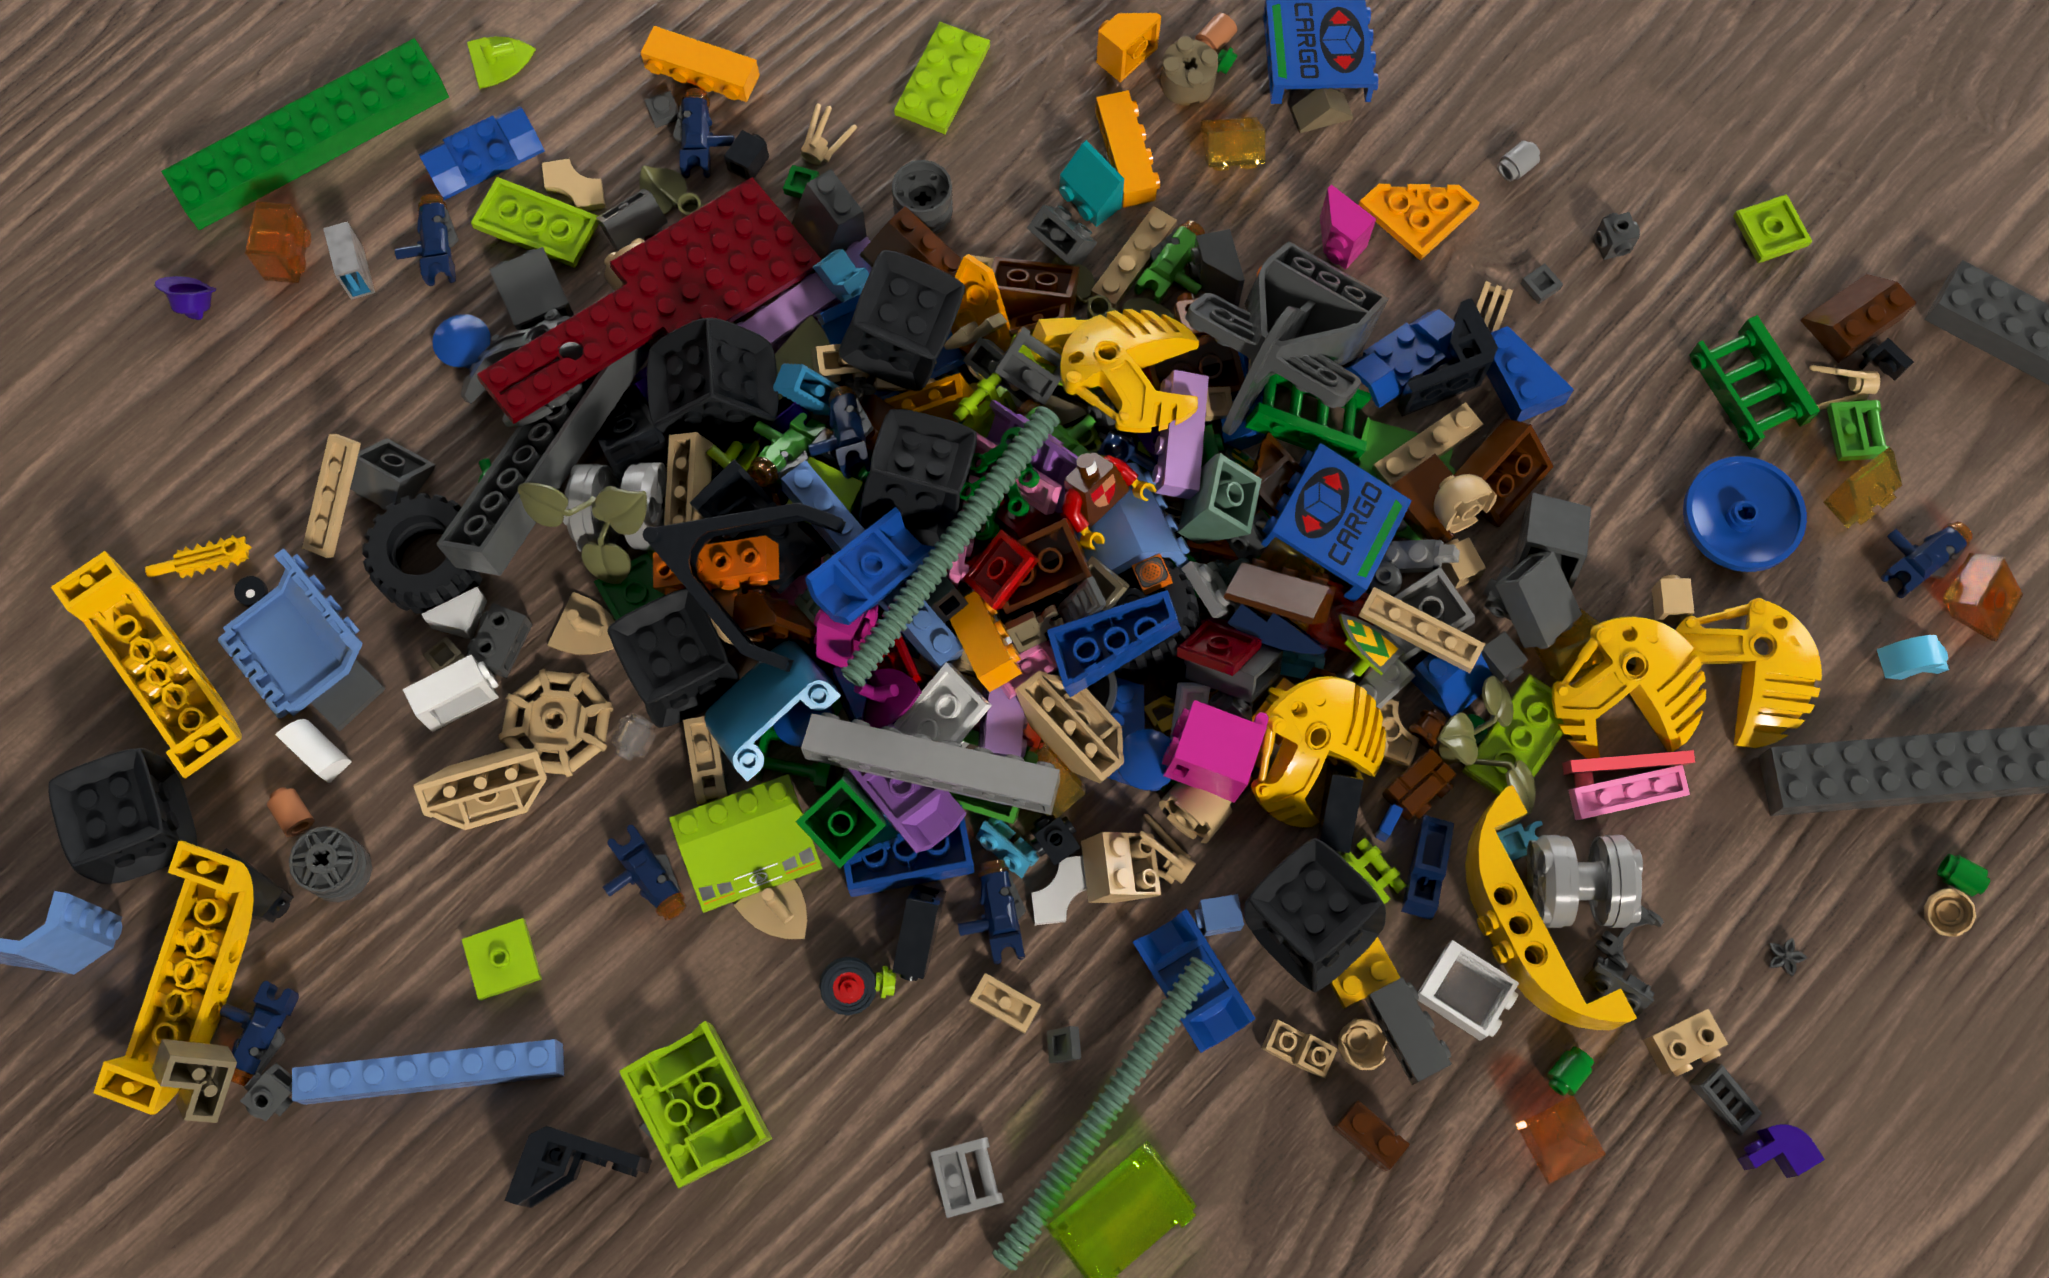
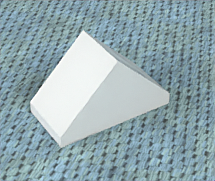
[422,587,487,640]

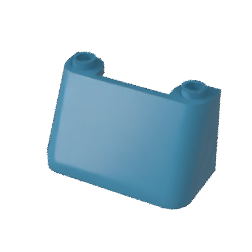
[704,640,841,782]

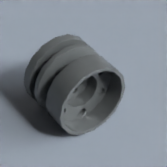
[892,160,953,235]
[289,826,372,903]

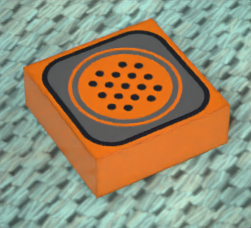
[1131,554,1173,595]

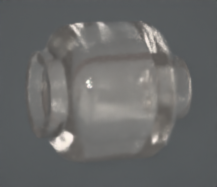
[610,712,657,761]

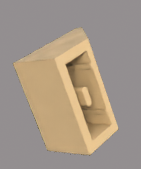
[1081,832,1161,903]

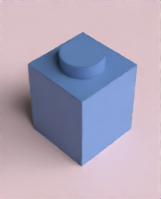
[1194,894,1244,936]

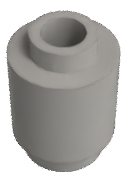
[1497,140,1540,182]

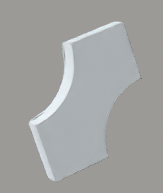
[1031,856,1087,926]

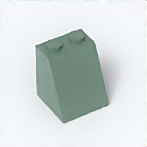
[1178,453,1262,545]

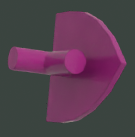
[854,669,922,728]

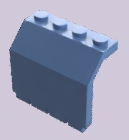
[1071,463,1190,590]
[218,548,363,718]
[0,891,122,975]

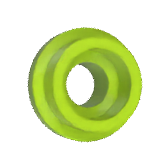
[875,966,896,999]

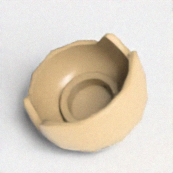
[1924,889,1976,937]
[1338,1019,1388,1070]

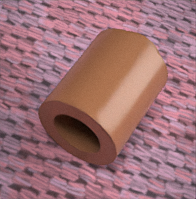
[1195,12,1237,54]
[267,787,315,837]

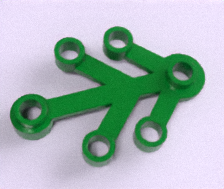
[960,427,1040,543]

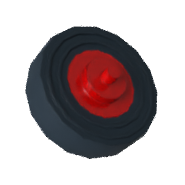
[819,957,876,1015]

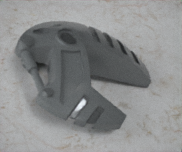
[461,309,586,427]

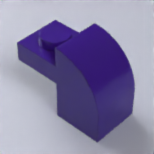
[1737,1124,1825,1178]

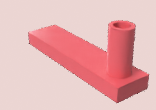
[1562,750,1695,788]

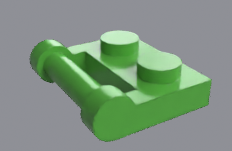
[1827,400,1892,461]

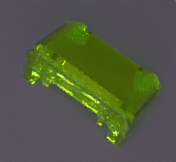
[1045,1140,1197,1278]

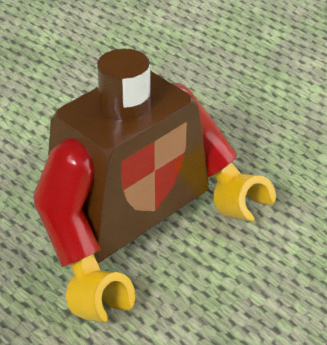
[1062,453,1156,551]

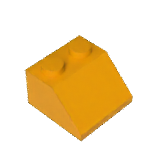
[1096,13,1161,83]

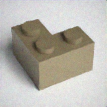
[152,1039,237,1123]

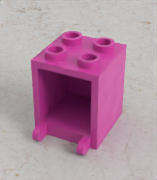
[1162,700,1269,803]

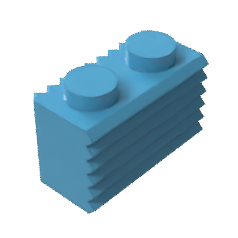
[773,363,844,415]

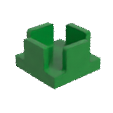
[594,552,665,620]

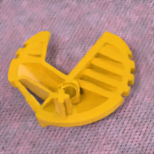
[1060,309,1199,433]
[1675,598,1822,748]
[1552,616,1706,759]
[1251,676,1386,827]

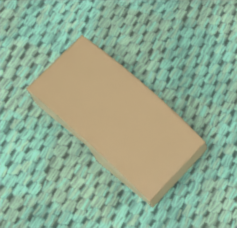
[1261,1019,1337,1078]

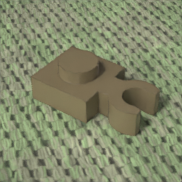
[1005,605,1064,653]

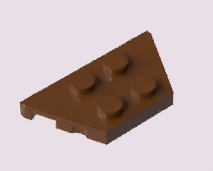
[1251,432,1302,517]

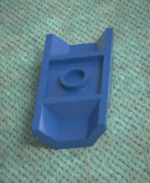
[419,106,545,201]
[1344,309,1466,408]
[805,507,935,625]
[1133,909,1255,1053]

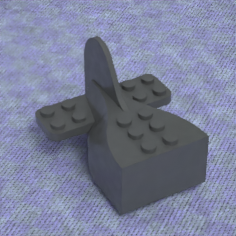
[1185,241,1389,436]

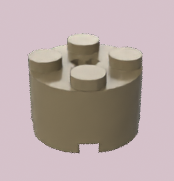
[1160,36,1218,106]

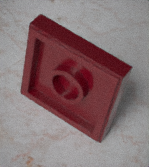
[1177,620,1262,676]

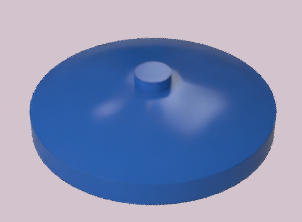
[1683,456,1807,572]

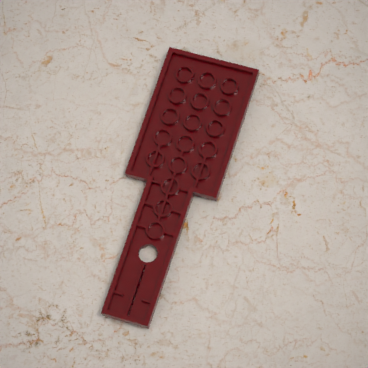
[477,177,822,424]

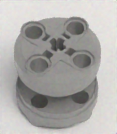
[563,462,667,552]
[1526,835,1643,928]

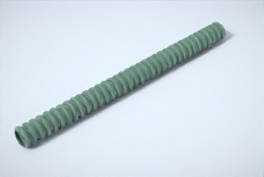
[841,406,1060,687]
[992,957,1215,1271]

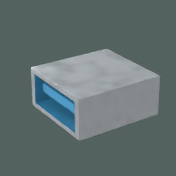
[323,221,375,300]

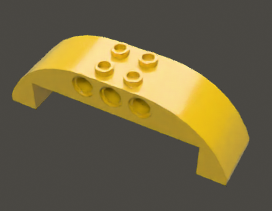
[51,551,242,778]
[1465,785,1637,1030]
[93,841,254,1115]

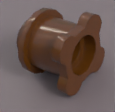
[1407,709,1446,749]

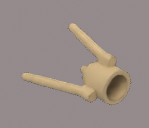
[801,103,857,165]
[1809,365,1880,410]
[1139,814,1196,884]

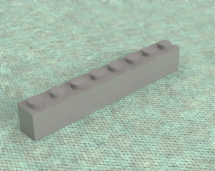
[801,712,1061,815]

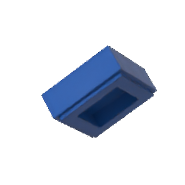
[1375,804,1403,842]

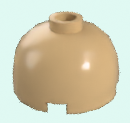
[1434,474,1497,533]

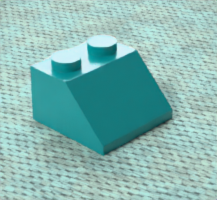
[1059,140,1124,227]

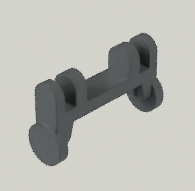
[1595,905,1664,970]

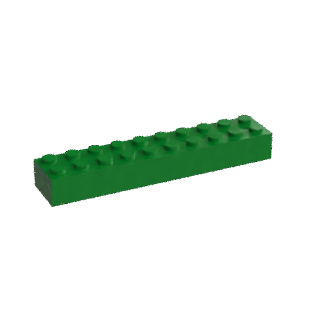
[161,38,449,230]

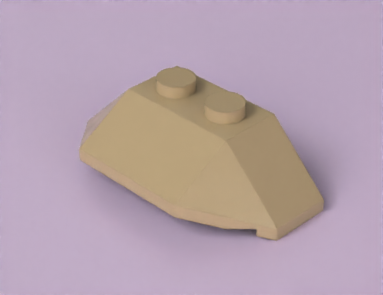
[1015,671,1124,783]
[413,748,547,830]

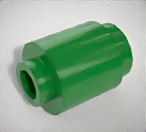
[1937,854,1990,897]
[1547,1047,1594,1096]

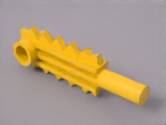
[145,535,252,579]

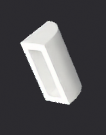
[275,719,352,784]

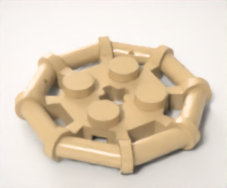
[499,668,613,777]

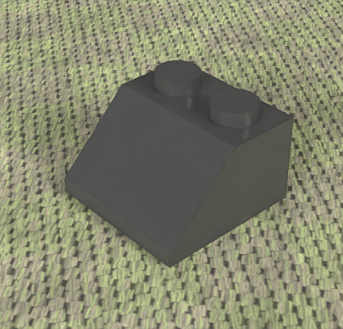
[1188,229,1245,307]
[350,438,435,510]

